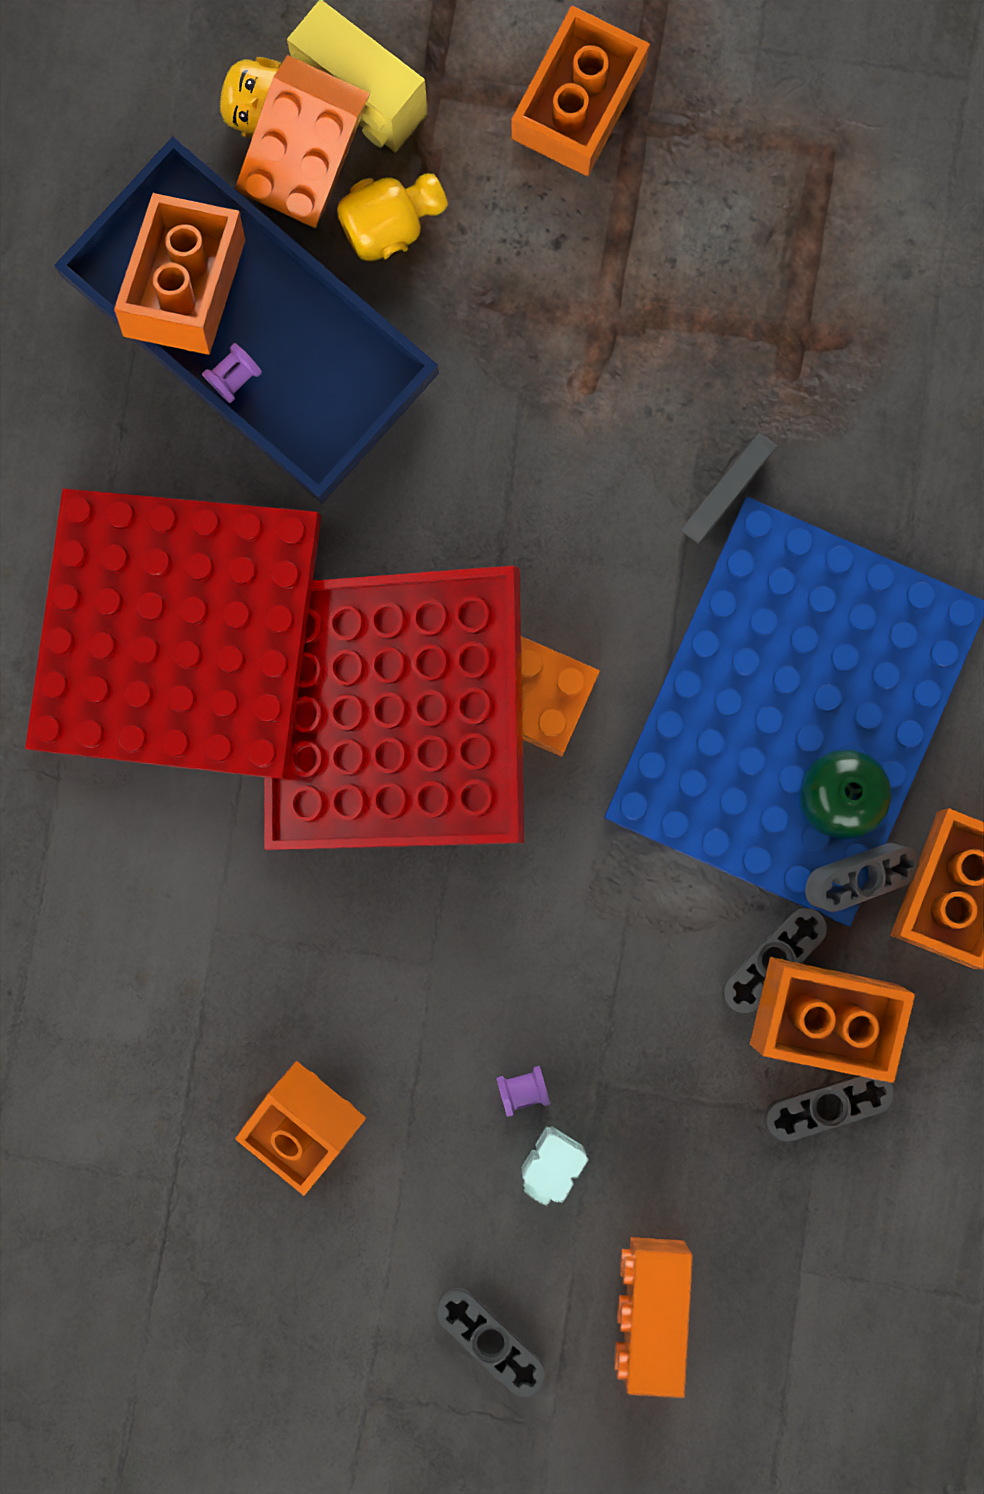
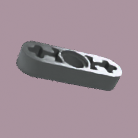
[681,432,778,545]
[805,843,919,912]
[722,908,827,1013]
[764,1075,894,1142]
[437,1288,545,1397]

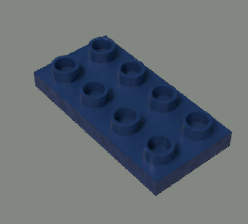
[54,136,439,504]

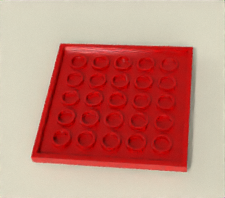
[25,488,322,780]
[264,565,524,850]

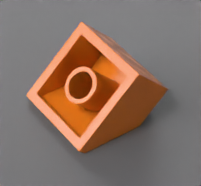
[235,1060,366,1196]

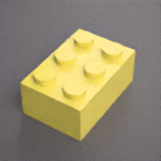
[287,0,428,153]

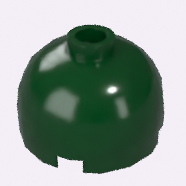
[800,749,892,839]

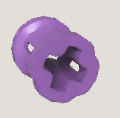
[202,343,262,403]
[496,1065,551,1117]

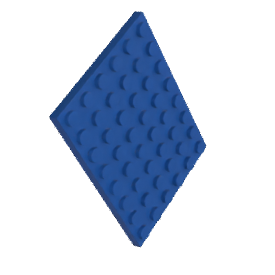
[604,496,984,927]

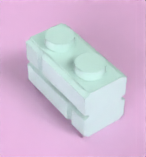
[522,1126,588,1205]

